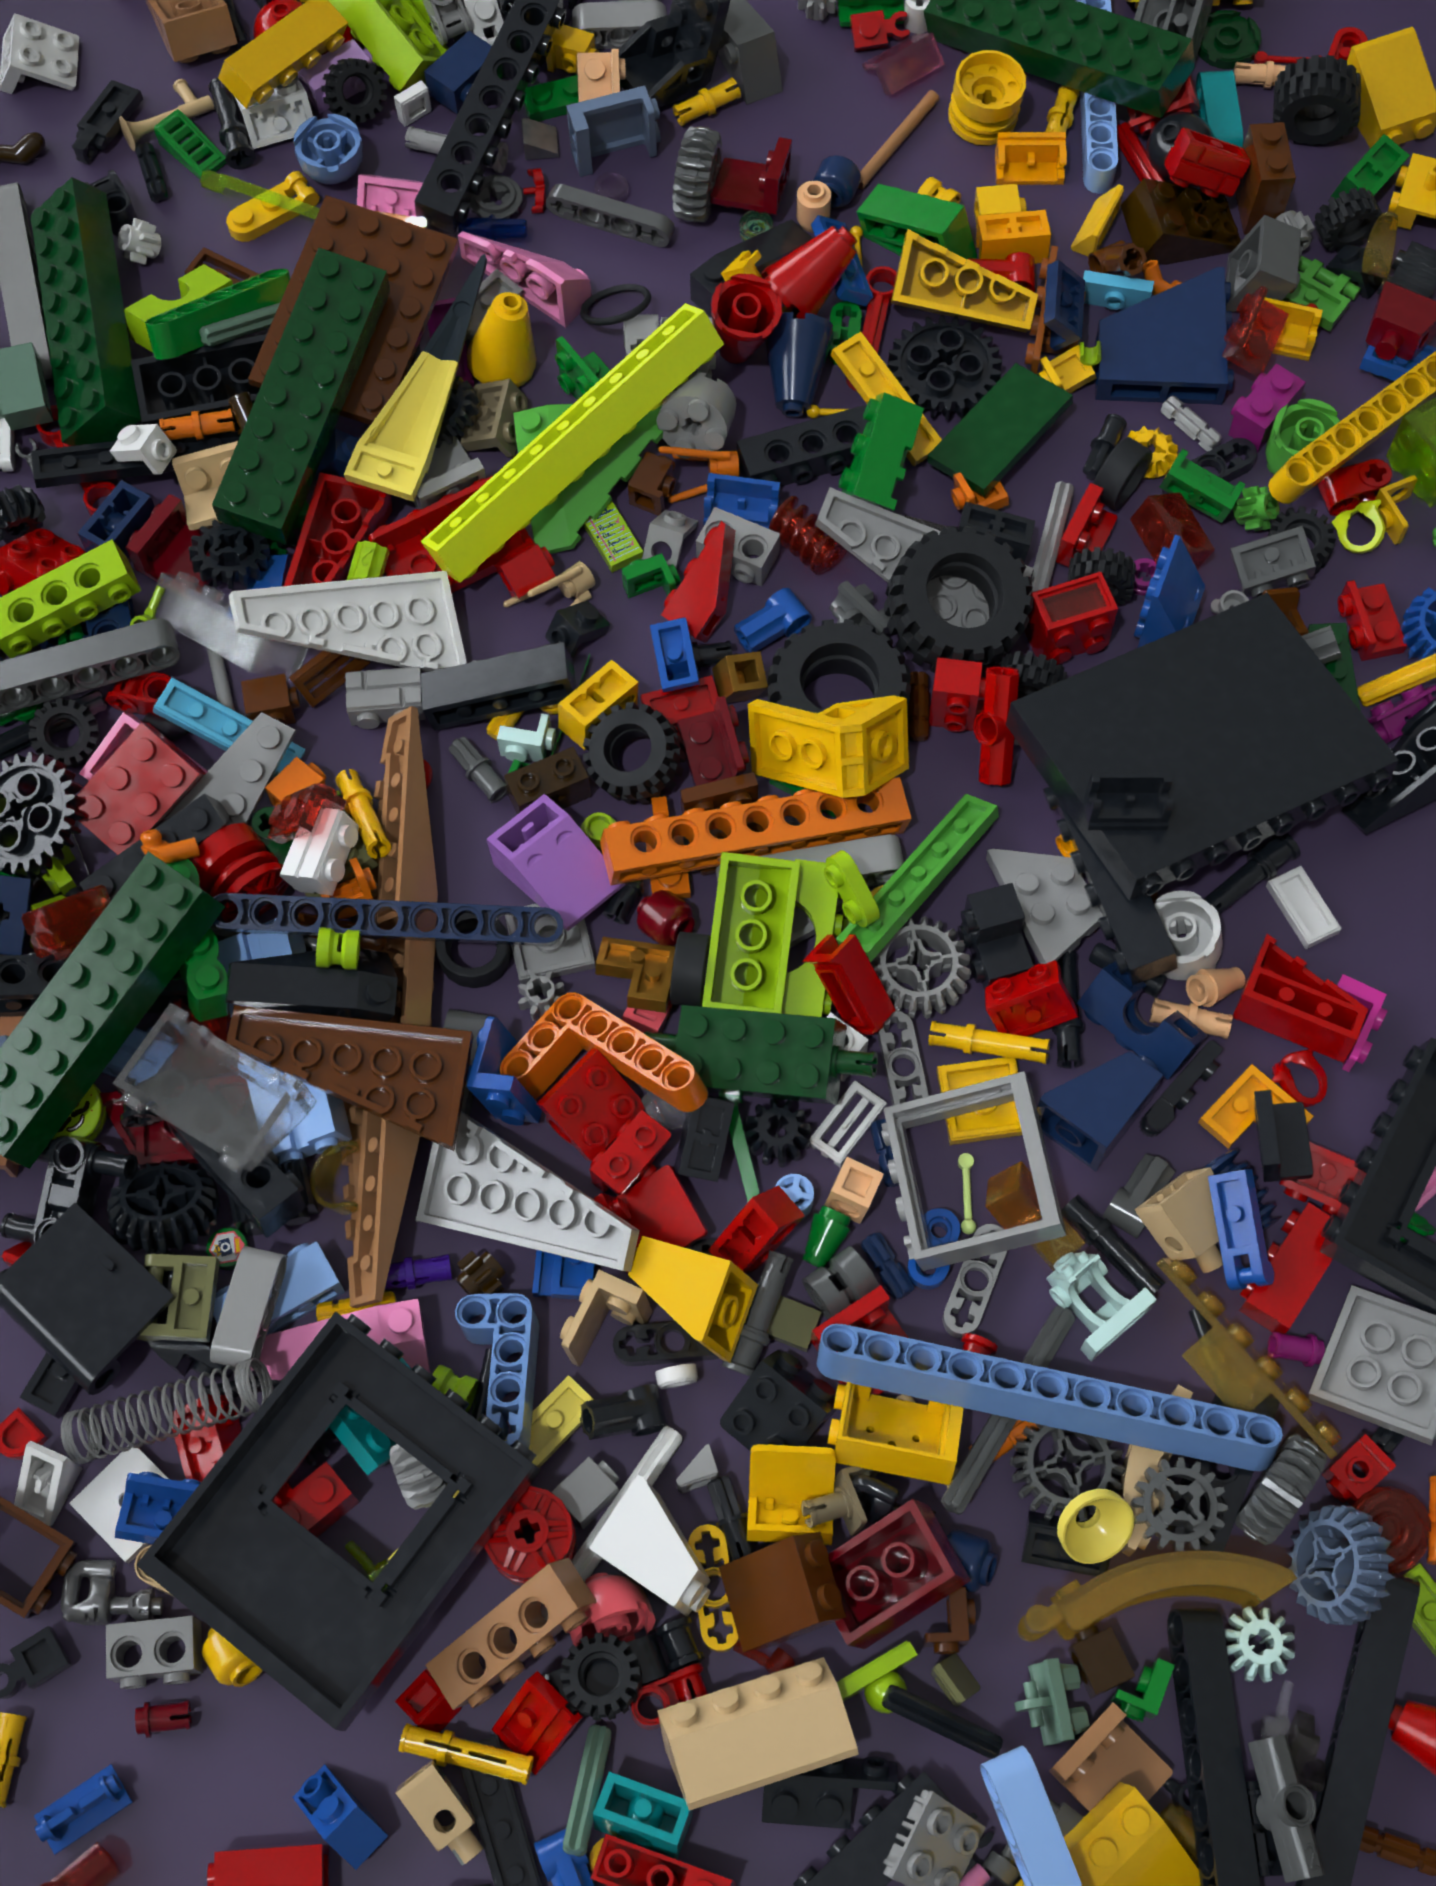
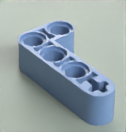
[455,1293,539,1449]

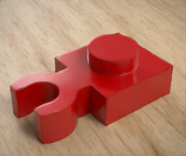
[850,10,910,52]

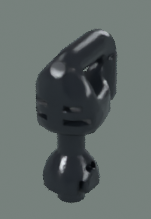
[851,1474,942,1526]

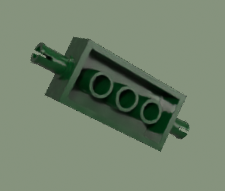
[644,1005,878,1105]

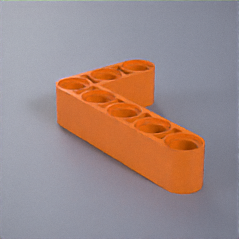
[499,992,708,1112]

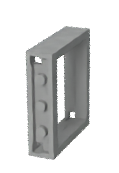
[881,1071,1067,1271]

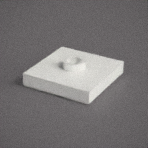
[69,1442,169,1564]

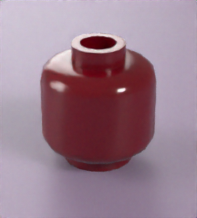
[637,890,695,946]

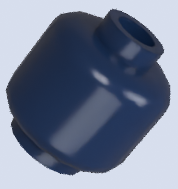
[813,155,861,208]
[947,1529,998,1593]

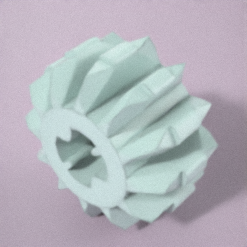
[1224,1606,1295,1683]

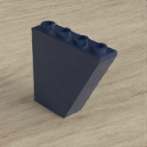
[1095,267,1234,405]

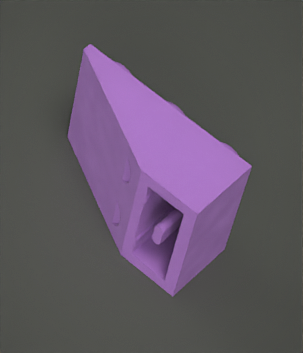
[486,794,626,931]

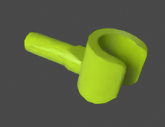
[1080,341,1101,369]
[130,585,165,625]

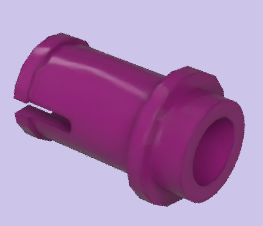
[1267,1332,1325,1367]

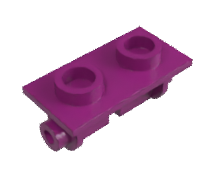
[1367,684,1436,743]

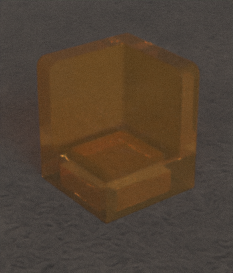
[985,1161,1042,1229]

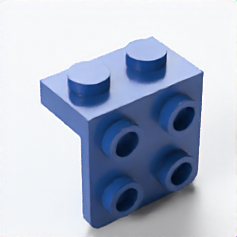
[466,1016,542,1126]

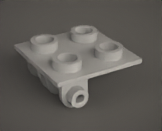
[883,1789,986,1886]

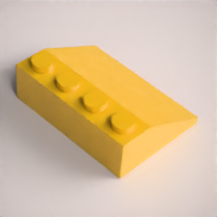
[1014,1782,1201,1886]

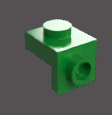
[621,553,681,598]

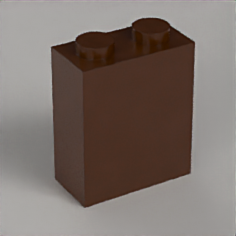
[1235,122,1296,234]
[719,1532,846,1652]

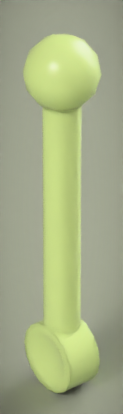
[958,1153,977,1235]

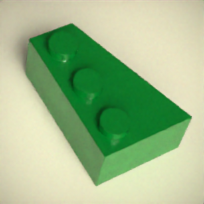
[856,184,977,259]
[838,392,924,511]

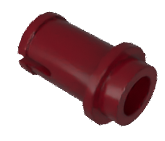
[135,1700,192,1738]

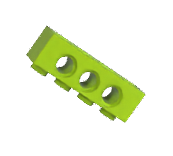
[0,539,142,659]

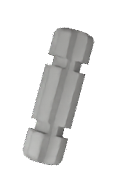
[1161,395,1222,452]

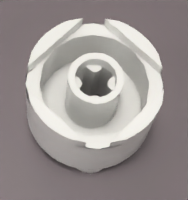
[1154,891,1223,981]

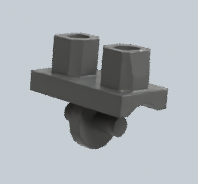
[829,580,891,636]

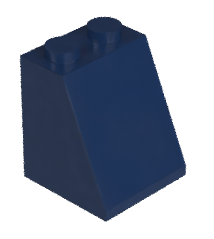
[1037,1051,1163,1172]

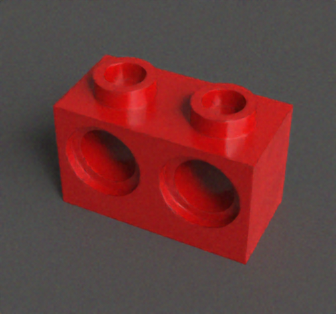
[708,1185,805,1274]

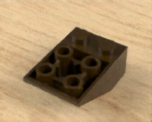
[1120,178,1241,265]

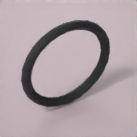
[580,284,651,326]

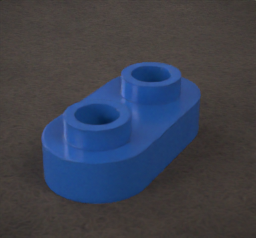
[907,1208,960,1290]

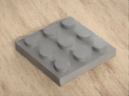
[1309,1285,1436,1446]

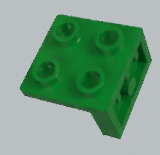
[555,336,610,400]

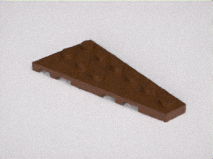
[226,1005,474,1151]

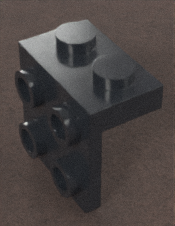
[720,1350,837,1451]

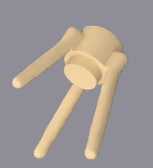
[503,561,595,608]

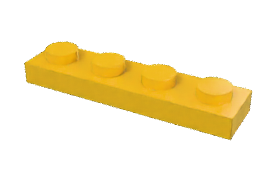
[830,331,942,466]

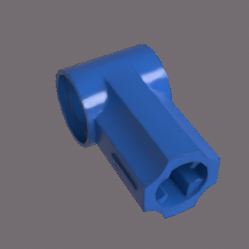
[734,588,812,653]
[534,1828,596,1886]

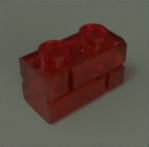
[21,884,111,961]

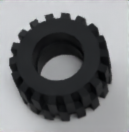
[1273,55,1361,146]
[583,702,686,805]

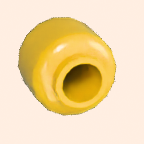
[201,1628,263,1687]

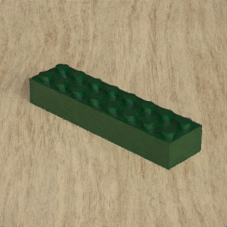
[923,0,1195,118]
[31,177,141,446]
[212,247,390,545]
[0,851,225,1169]

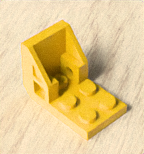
[748,695,909,798]

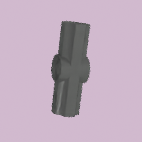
[1248,1735,1325,1883]

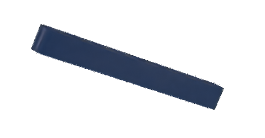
[213,893,564,946]

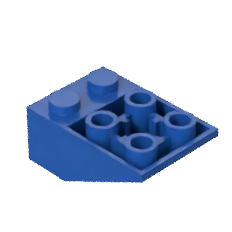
[1134,534,1206,648]

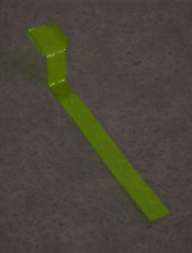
[199,169,320,219]

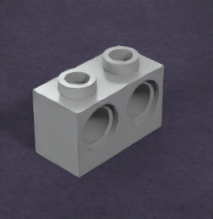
[696,507,780,587]
[106,1616,203,1689]

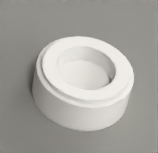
[655,1363,699,1389]

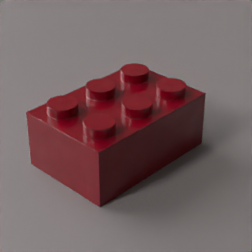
[828,1499,971,1649]

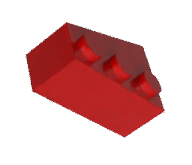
[1233,933,1368,1063]

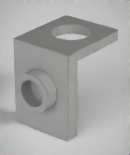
[642,510,698,570]

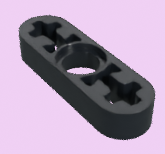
[1162,438,1257,506]

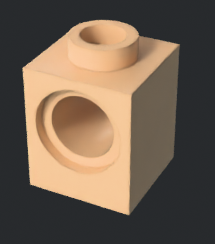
[824,1157,884,1224]

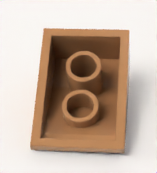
[145,0,238,63]

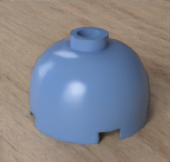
[294,114,363,185]

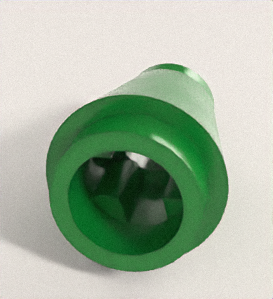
[802,1206,851,1268]

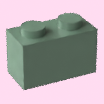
[0,342,54,431]

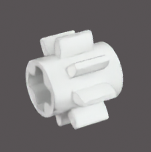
[118,218,161,265]

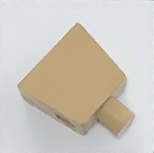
[1135,1167,1223,1273]

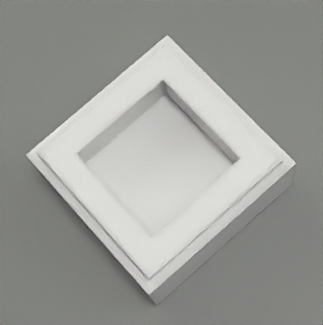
[394,80,432,127]

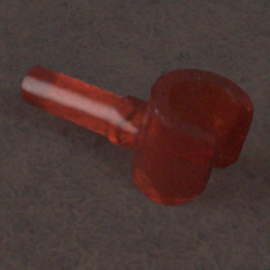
[733,1641,795,1674]

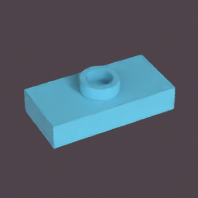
[1083,270,1154,310]

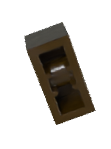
[504,746,591,814]

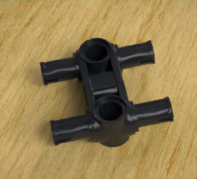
[0,1135,138,1245]

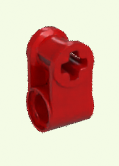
[1317,459,1392,516]
[105,672,171,717]
[631,1663,708,1730]

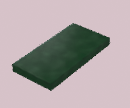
[928,363,1073,497]

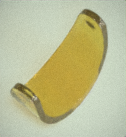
[1362,212,1398,279]
[310,1141,359,1215]

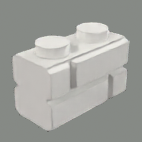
[280,806,359,896]

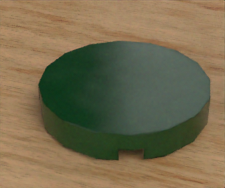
[1198,10,1262,69]

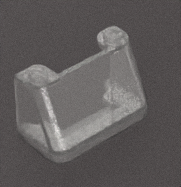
[113,1003,317,1174]

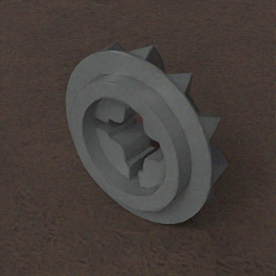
[469,175,523,224]

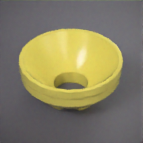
[1057,1489,1134,1564]

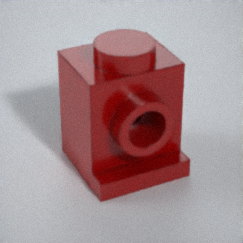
[1322,1434,1397,1507]

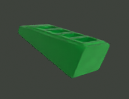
[154,109,226,182]

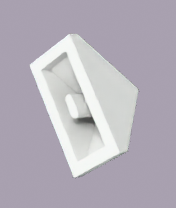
[14,1441,83,1527]

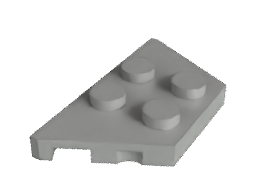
[986,849,1103,964]

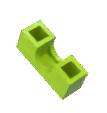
[124,264,233,353]

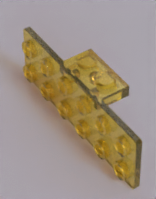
[1156,1258,1343,1459]

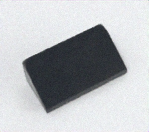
[1021,1511,1110,1578]

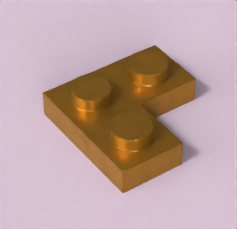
[595,937,675,1013]

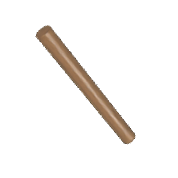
[858,90,939,189]

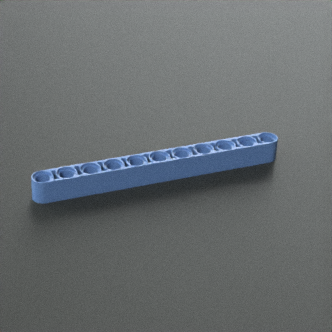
[817,1324,1283,1471]

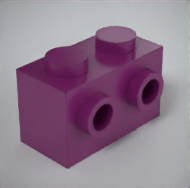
[1228,363,1306,453]

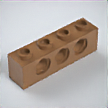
[425,1558,597,1710]

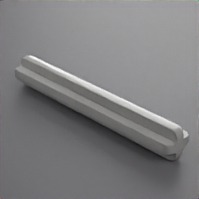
[1028,481,1074,605]

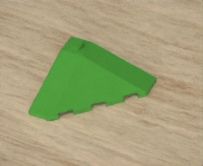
[513,404,663,554]

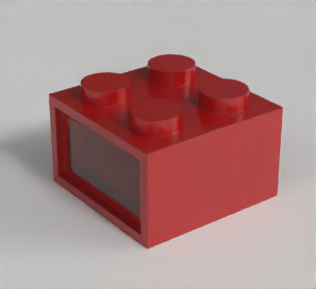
[1024,572,1118,664]

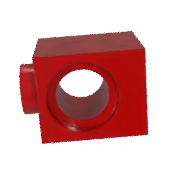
[494,543,556,598]

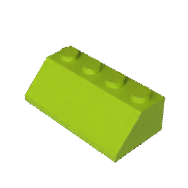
[328,0,449,92]
[702,852,800,1014]

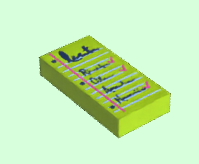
[583,501,643,573]

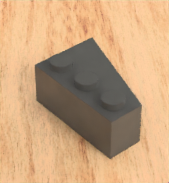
[718,0,783,105]

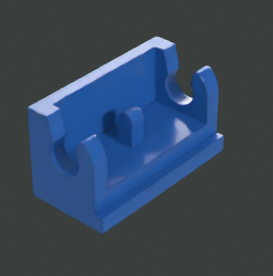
[703,473,780,531]

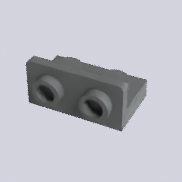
[1230,525,1316,599]

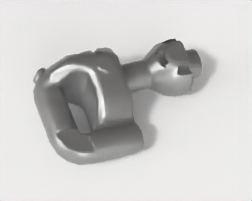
[60,1560,164,1625]

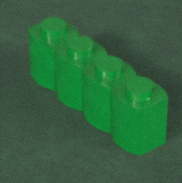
[167,859,229,1022]

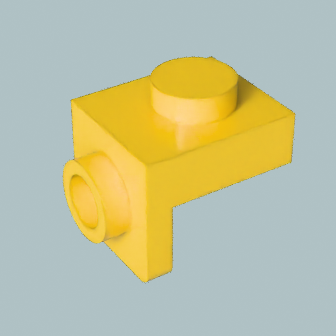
[1038,344,1096,393]

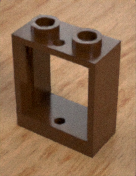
[0,1496,78,1619]

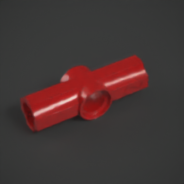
[973,666,1019,786]

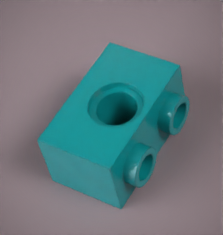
[593,1771,693,1860]

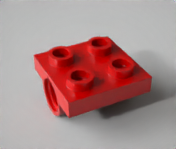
[536,1048,647,1162]

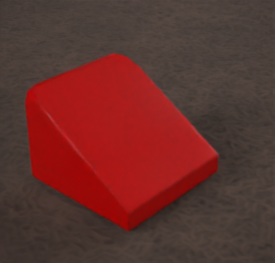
[395,1669,462,1732]

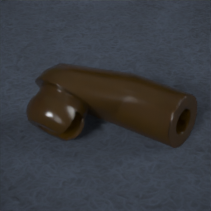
[0,132,45,164]

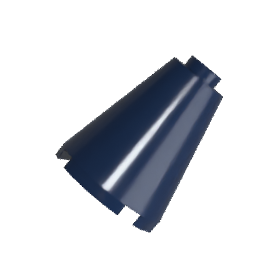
[765,312,834,417]

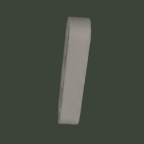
[877,1011,929,1106]
[942,1224,1007,1339]

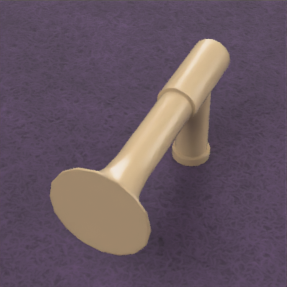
[119,78,214,151]

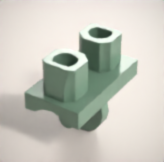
[1014,1658,1090,1746]

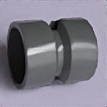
[802,1246,879,1320]

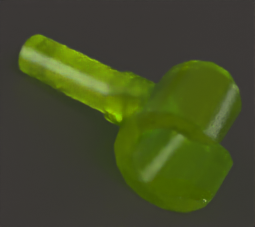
[345,1540,389,1589]

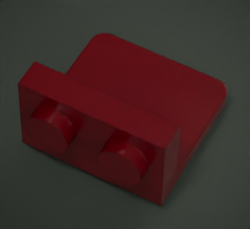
[126,494,212,600]

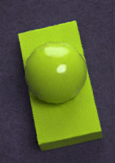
[837,1641,918,1714]

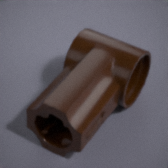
[1088,240,1147,276]

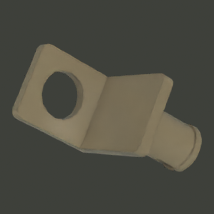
[801,1466,879,1536]

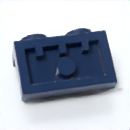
[1044,260,1085,351]

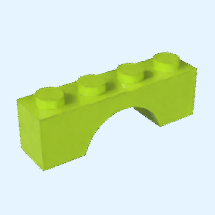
[781,859,843,1017]

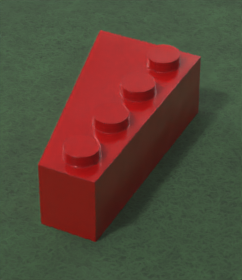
[284,472,392,586]

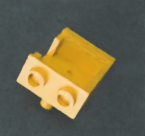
[1387,153,1436,230]
[827,1382,963,1485]

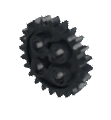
[888,315,1002,420]
[0,752,85,878]

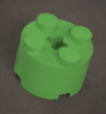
[1265,399,1340,474]

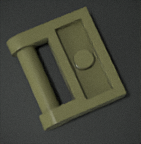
[137,1254,220,1342]

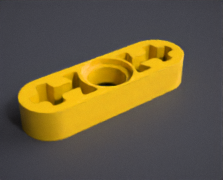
[688,1524,739,1652]

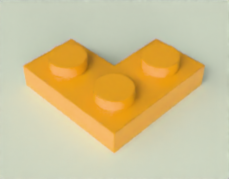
[1198,1064,1314,1149]

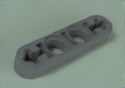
[546,184,675,247]

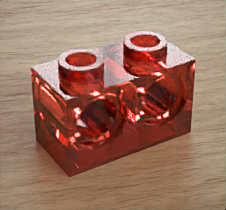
[1130,492,1215,570]

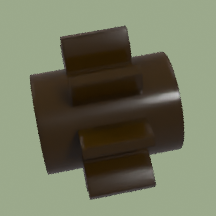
[455,1251,506,1295]

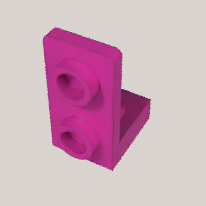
[1336,974,1388,1072]

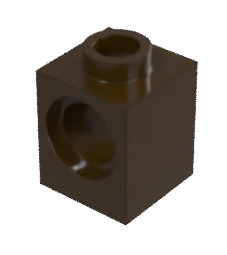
[1067,1625,1135,1699]

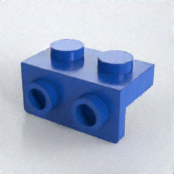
[115,1472,201,1544]

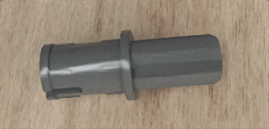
[449,736,507,803]

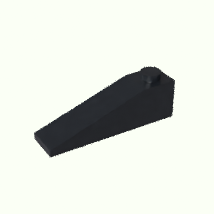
[690,219,813,318]
[225,947,398,1022]

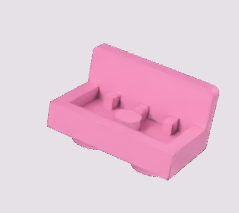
[357,174,426,226]

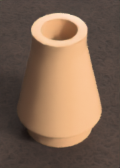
[1186,967,1245,1007]

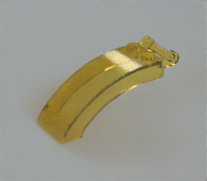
[1017,1551,1297,1642]

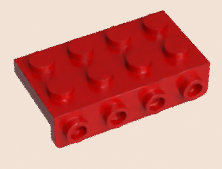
[368,476,534,593]

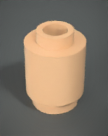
[796,181,831,233]

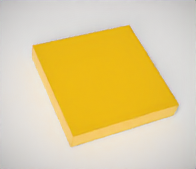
[936,1057,1022,1145]

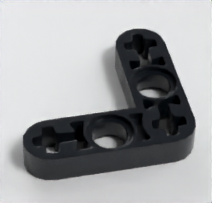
[613,1239,719,1367]

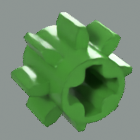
[1233,486,1280,532]

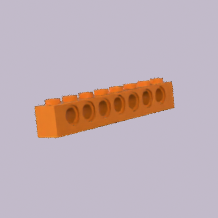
[600,777,912,886]

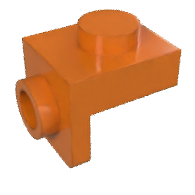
[950,472,1009,510]
[320,857,377,919]

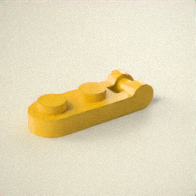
[226,171,320,242]

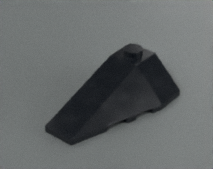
[1341,698,1436,834]

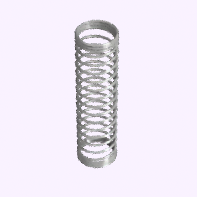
[61,1357,273,1465]

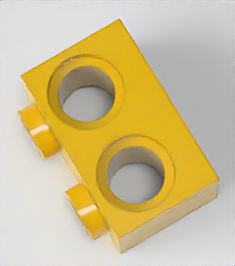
[558,660,638,750]

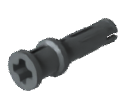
[721,1250,794,1377]

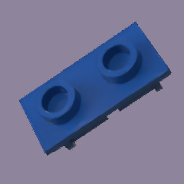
[34,1764,133,1855]

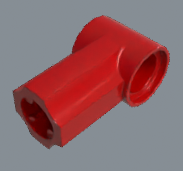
[968,252,1035,292]

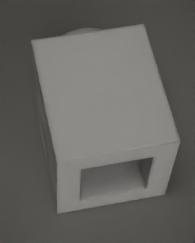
[552,1457,619,1529]

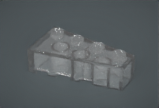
[148,571,309,680]

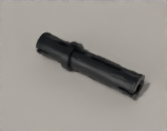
[1052,951,1084,1069]
[1061,1194,1166,1295]

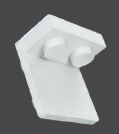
[0,13,79,94]
[234,76,313,149]

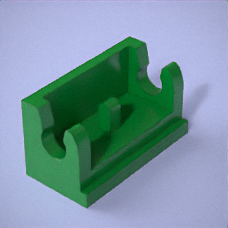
[1331,134,1410,199]
[1159,448,1246,523]

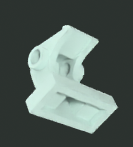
[1046,1251,1157,1362]

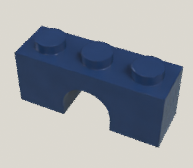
[1076,961,1208,1080]

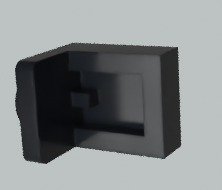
[1326,245,1387,298]
[545,601,610,658]

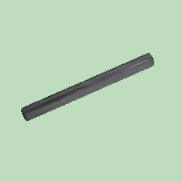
[941,1306,1075,1515]

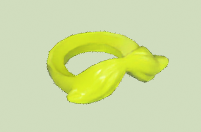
[1331,499,1386,554]

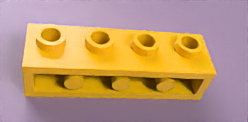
[218,0,348,109]

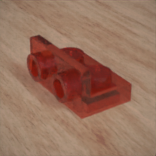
[1222,286,1289,377]

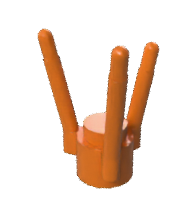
[658,446,739,503]

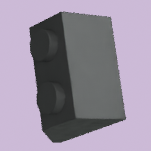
[1226,215,1302,312]

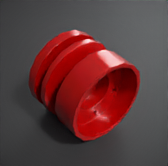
[189,823,289,923]
[484,1486,578,1586]

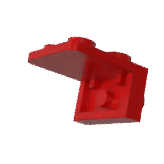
[0,528,86,596]

